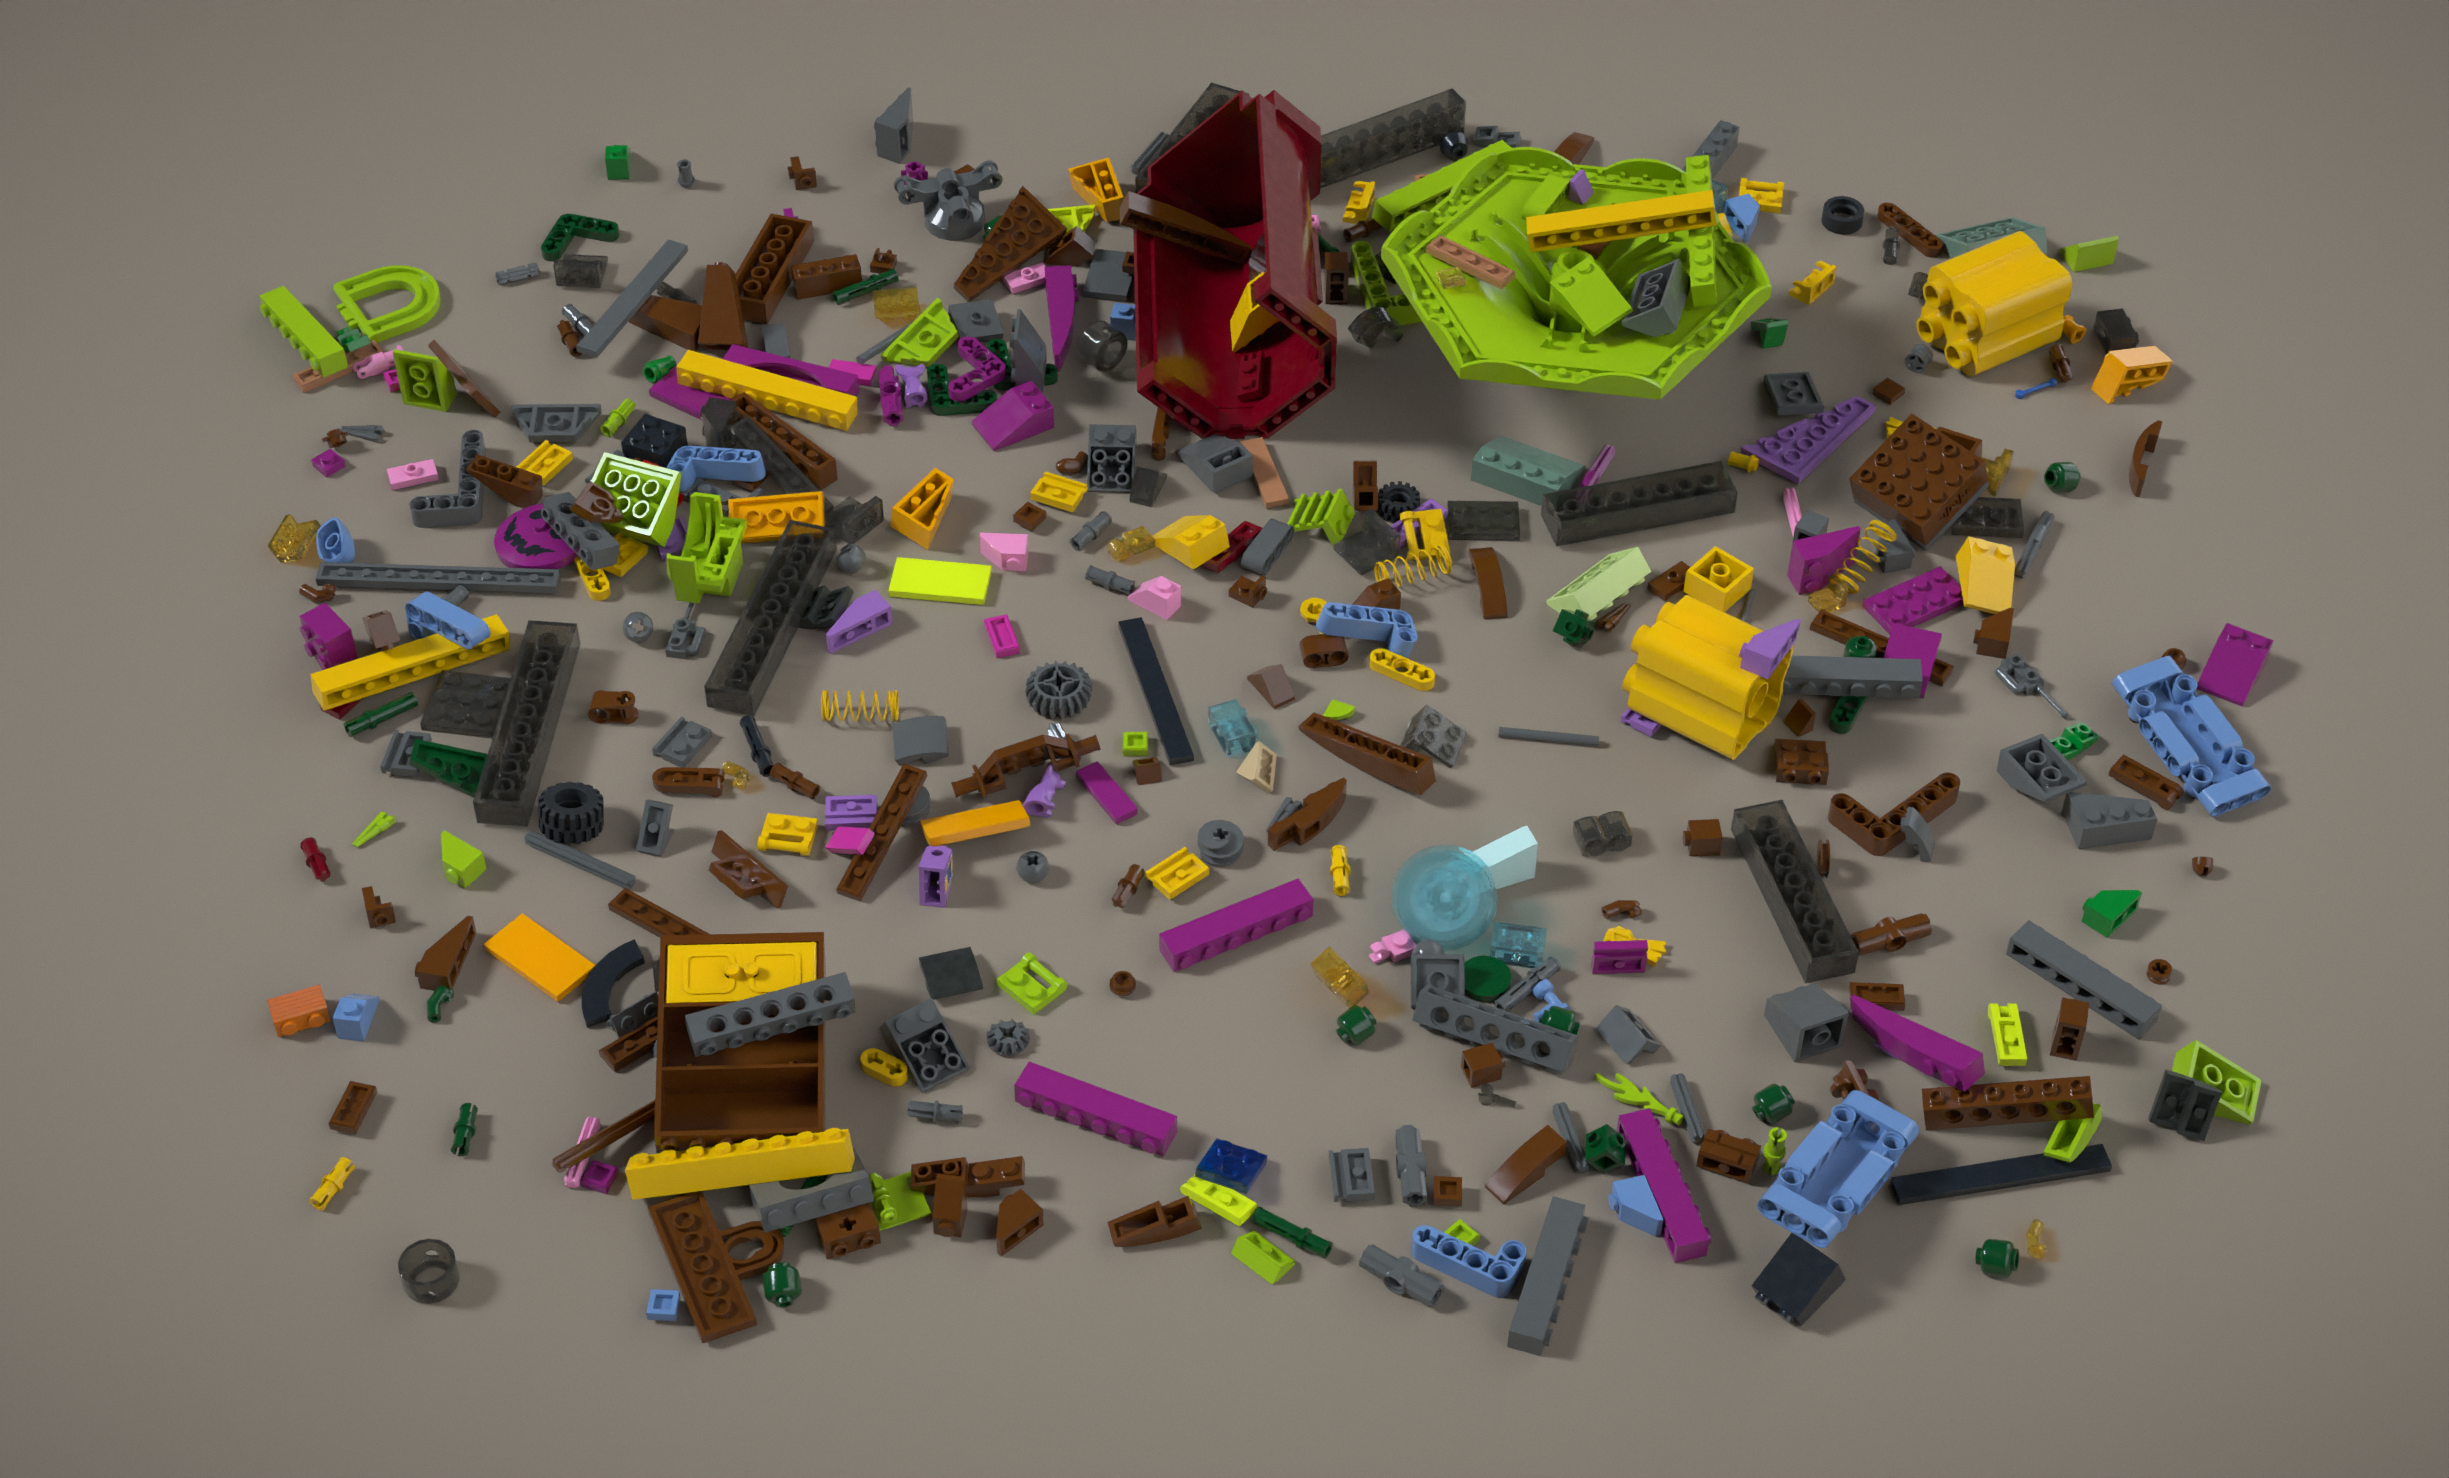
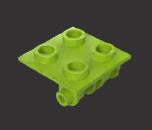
[869,1171,931,1231]

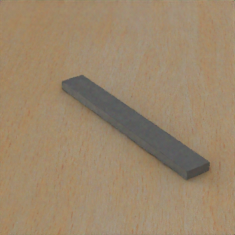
[577,239,688,358]

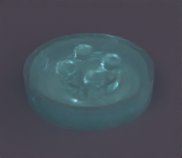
[1391,845,1498,951]

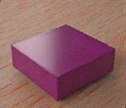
[581,1160,619,1195]

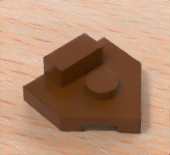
[570,481,623,523]

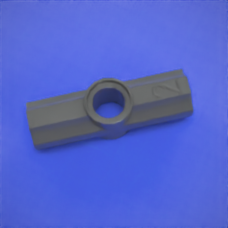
[1395,1125,1427,1207]
[1359,1244,1444,1307]

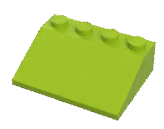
[591,452,681,547]

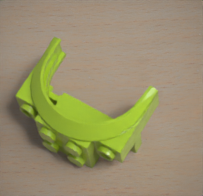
[667,492,747,604]

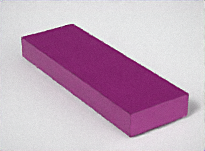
[1076,761,1138,824]

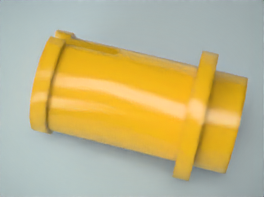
[1728,451,1759,473]

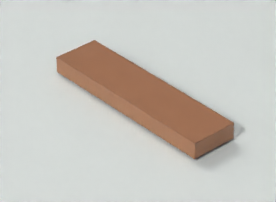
[1426,235,1516,289]
[292,340,385,393]
[1240,437,1289,509]

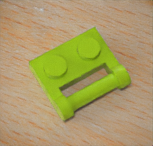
[997,952,1068,1015]

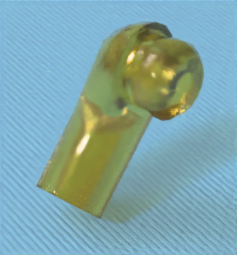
[722,761,750,790]
[2026,1219,2047,1259]

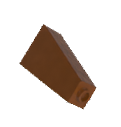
[698,262,748,350]
[629,295,702,352]

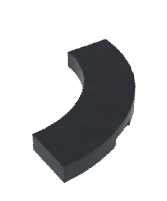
[581,939,645,1028]

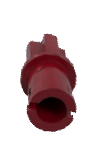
[300,837,331,882]

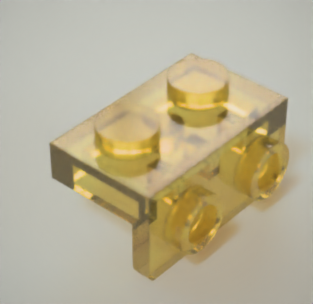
[873,287,921,321]
[268,514,321,563]

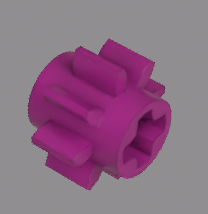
[901,162,928,185]

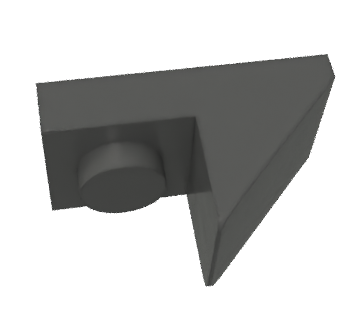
[636,799,675,855]

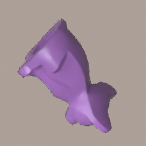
[895,364,927,408]
[1023,762,1065,818]

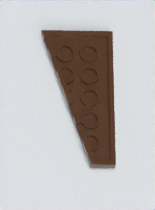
[954,185,1067,302]

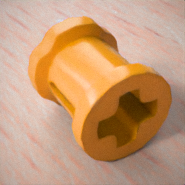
[2062,315,2086,344]

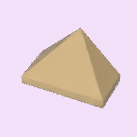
[1236,741,1277,793]

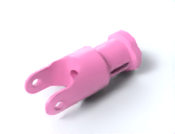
[353,345,403,379]

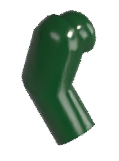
[427,985,454,1023]

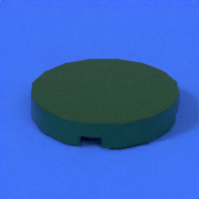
[1464,955,1512,1002]

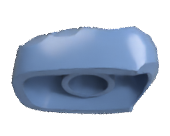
[316,517,355,563]

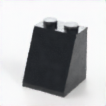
[1751,1233,1846,1326]

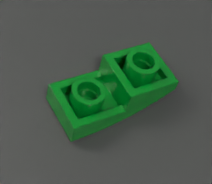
[333,326,370,352]
[2049,722,2099,760]

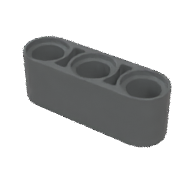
[1241,518,1294,576]

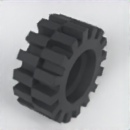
[1377,481,1420,524]

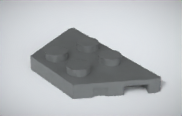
[511,404,602,443]

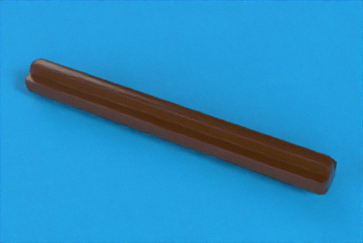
[552,1100,655,1173]

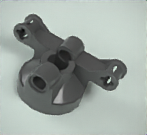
[894,160,1003,241]

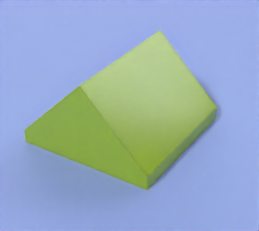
[2059,235,2119,272]

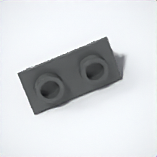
[607,991,659,1038]

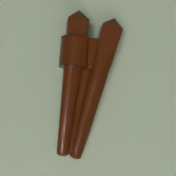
[1596,602,1631,632]

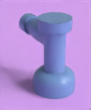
[1532,979,1570,1023]

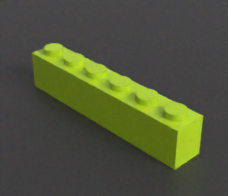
[259,285,348,377]

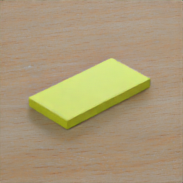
[888,557,992,605]

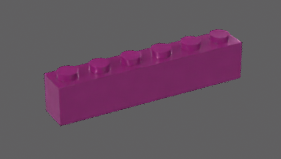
[1159,878,1314,972]
[1014,1061,1177,1157]
[1617,1108,1711,1263]

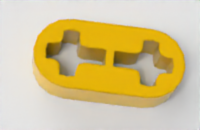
[860,1048,908,1087]

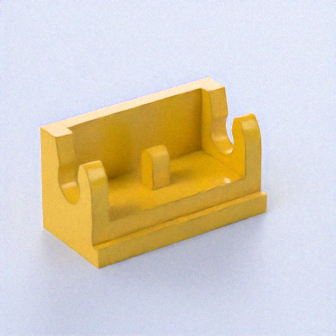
[1342,181,1375,224]
[1789,261,1837,305]

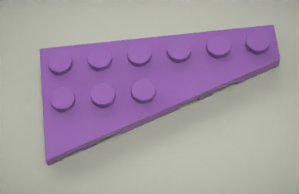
[1740,396,1876,484]

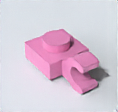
[1369,929,1416,964]

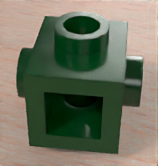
[1553,609,1595,646]
[1585,1124,1625,1174]

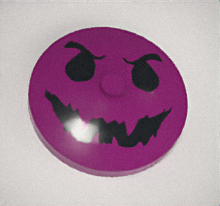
[494,503,579,569]

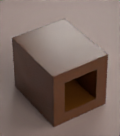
[1682,819,1723,856]
[1461,1042,1505,1088]

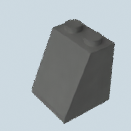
[1764,983,1849,1063]

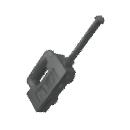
[665,602,706,659]
[1995,654,2068,718]

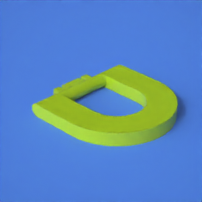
[333,265,441,343]

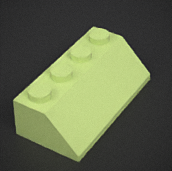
[1546,547,1651,620]

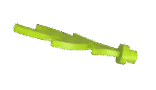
[1595,1073,1684,1125]

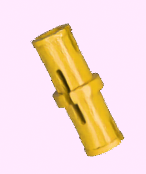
[1330,845,1351,896]
[309,1157,355,1211]

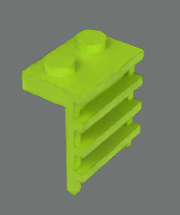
[1287,489,1355,545]

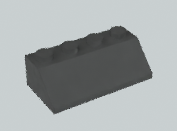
[1622,259,1691,337]

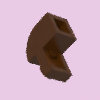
[1353,460,1378,511]

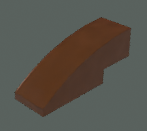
[1485,1125,1567,1205]
[1107,1196,1202,1247]

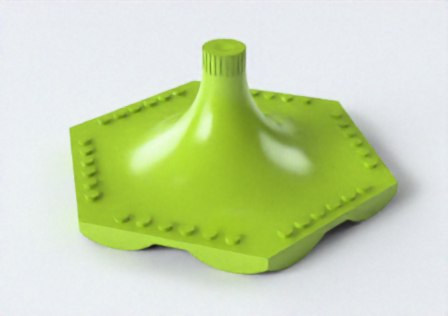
[1381,147,1772,400]

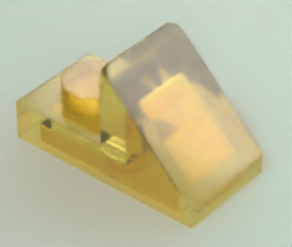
[1980,448,2014,496]

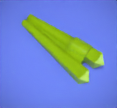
[352,811,395,848]

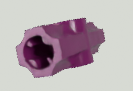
[878,366,904,426]

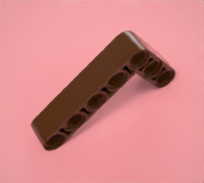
[1828,772,1961,856]

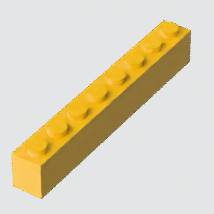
[1526,190,1717,253]
[676,350,858,431]
[310,614,510,711]
[625,1128,855,1200]

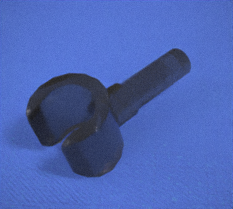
[1478,1084,1517,1108]

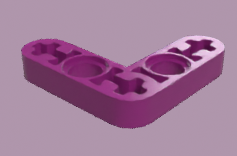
[948,337,1006,401]

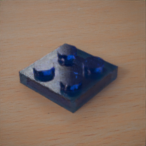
[1195,1138,1268,1194]

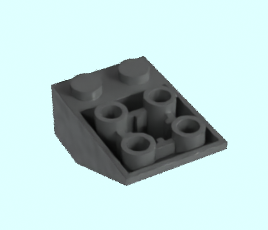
[874,87,913,164]
[1010,309,1047,393]
[1087,424,1137,493]
[1176,434,1253,493]
[879,997,970,1093]

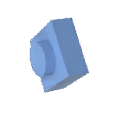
[646,1289,681,1321]

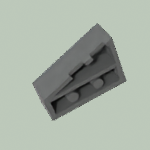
[2061,792,2157,849]

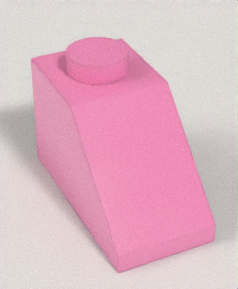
[980,532,1028,571]
[1128,576,1181,620]

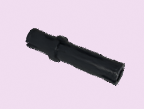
[740,715,774,777]

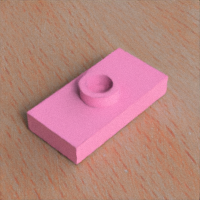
[1003,262,1046,294]
[387,459,439,490]

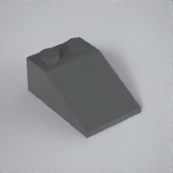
[1997,733,2087,802]

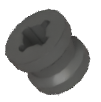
[1905,344,1933,373]

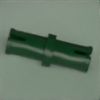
[451,1103,478,1156]

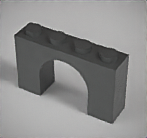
[748,1148,874,1233]

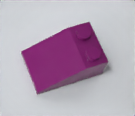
[972,381,1054,451]
[1787,526,1861,595]
[2196,623,2274,707]

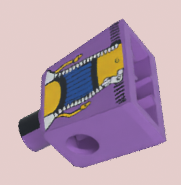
[919,845,953,907]

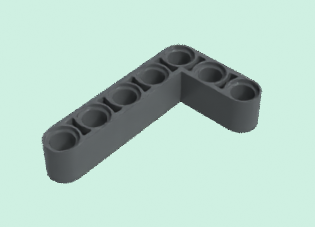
[409,430,486,528]

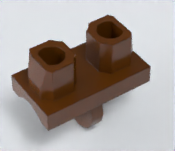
[1830,1061,1879,1100]

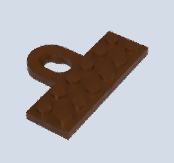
[648,1191,784,1344]

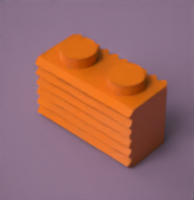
[267,984,331,1037]

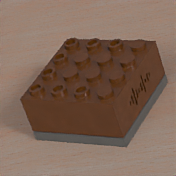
[1849,413,1989,551]

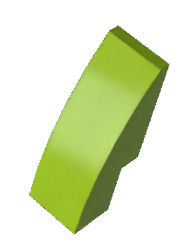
[2044,1103,2102,1163]

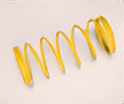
[1832,520,1897,594]
[1374,544,1452,588]
[821,690,899,722]

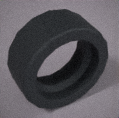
[1821,196,1865,235]

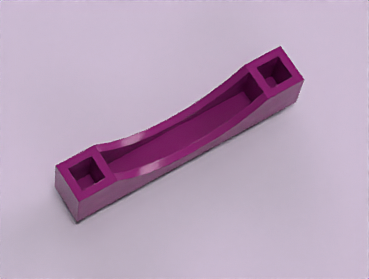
[723,344,860,397]

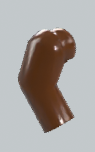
[1056,451,1088,474]
[299,584,336,603]
[1601,900,1642,919]

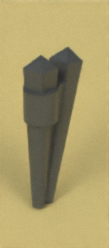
[340,425,385,443]
[1266,797,1303,832]

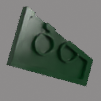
[409,739,491,801]

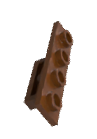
[708,830,788,908]

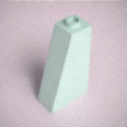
[1437,826,1538,903]

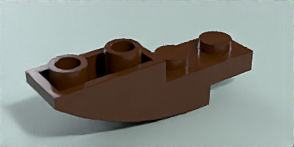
[1268,777,1347,851]
[910,1156,1025,1197]

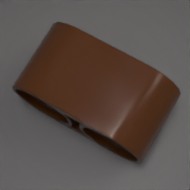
[1299,634,1349,668]

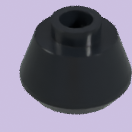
[1440,132,1468,160]

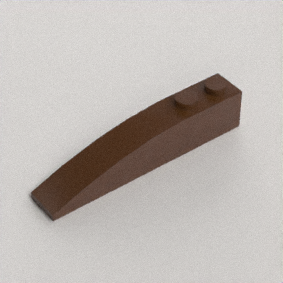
[1554,132,1595,165]
[1119,191,1251,264]
[1298,712,1436,796]

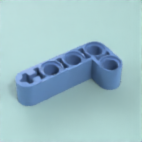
[667,446,766,492]
[405,592,490,649]
[1316,602,1417,658]
[1411,1225,1527,1298]

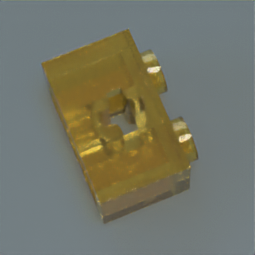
[1310,946,1370,1008]

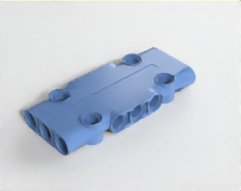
[2111,656,2272,817]
[1757,1090,1919,1248]

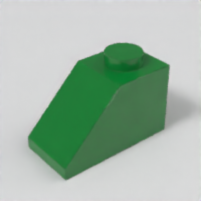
[605,145,631,180]
[2081,890,2142,938]

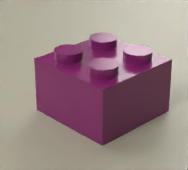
[299,603,358,670]

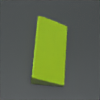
[1231,1231,1296,1284]

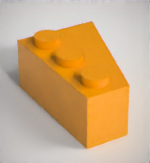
[1068,157,1124,223]
[2090,346,2173,404]
[890,468,954,550]

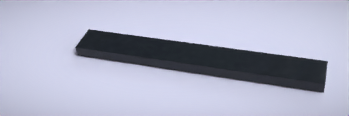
[1118,617,1194,766]
[1890,1144,2112,1205]

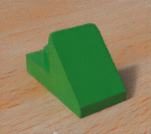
[1751,317,1788,349]

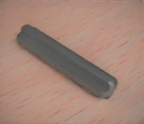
[1131,132,1169,175]
[1670,1073,1706,1144]
[1552,1102,1589,1173]

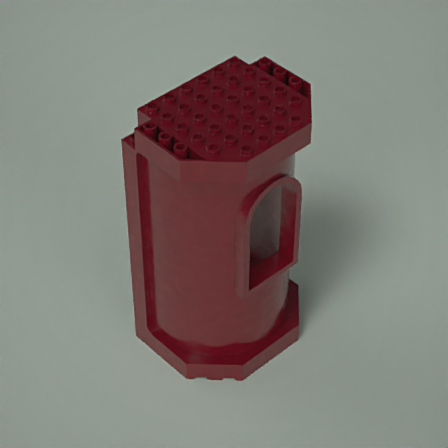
[1133,90,1337,439]

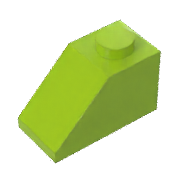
[441,830,487,889]

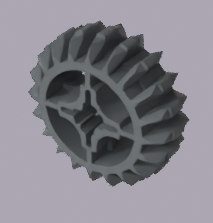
[1025,660,1092,720]

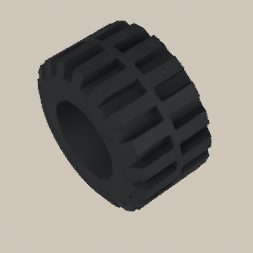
[538,782,604,844]

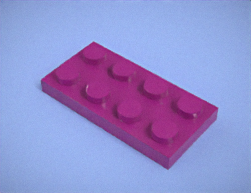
[1862,566,1964,635]

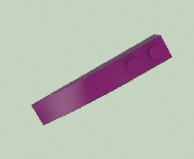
[1044,265,1079,372]
[1850,994,1985,1092]

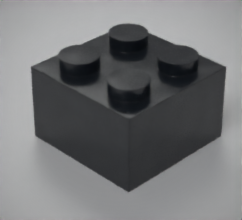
[621,414,688,468]

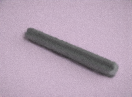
[525,830,636,889]

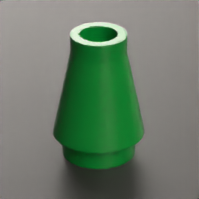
[643,355,676,383]

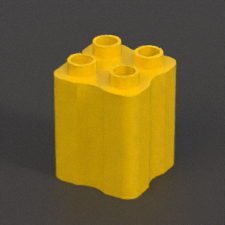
[1916,231,2072,377]
[1622,595,1794,760]

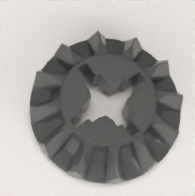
[987,1018,1030,1056]

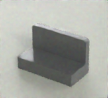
[1596,1005,1661,1064]

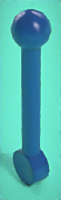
[2015,378,2057,399]

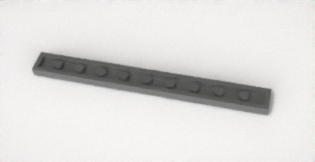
[316,562,561,593]

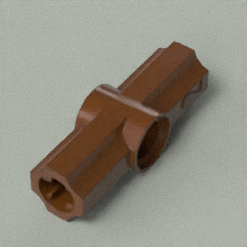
[1850,913,1932,955]

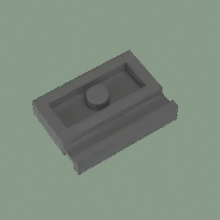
[652,717,712,767]
[380,730,432,777]
[1328,1148,1375,1202]

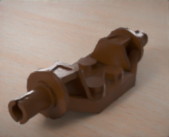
[951,734,1101,799]

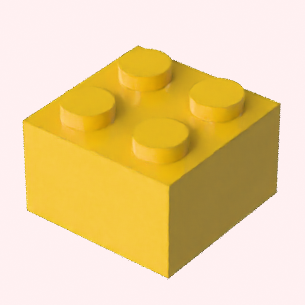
[1684,546,1754,612]

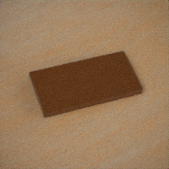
[428,340,501,417]

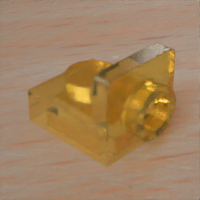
[1808,575,1848,613]

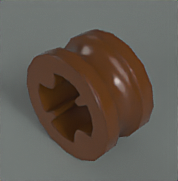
[2147,959,2172,985]

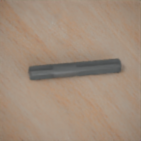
[2014,511,2055,578]

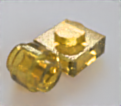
[1107,526,1155,562]

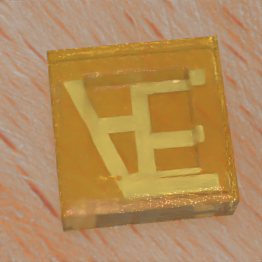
[1437,267,1466,289]

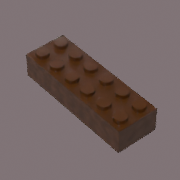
[735,213,814,324]

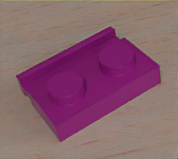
[1591,940,1648,974]

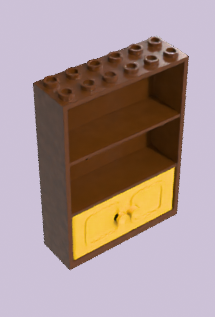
[654,932,826,1154]

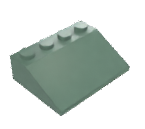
[1936,217,2047,259]
[1471,436,1585,511]

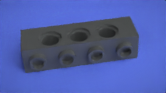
[541,492,620,570]

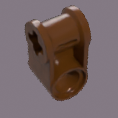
[588,690,639,724]

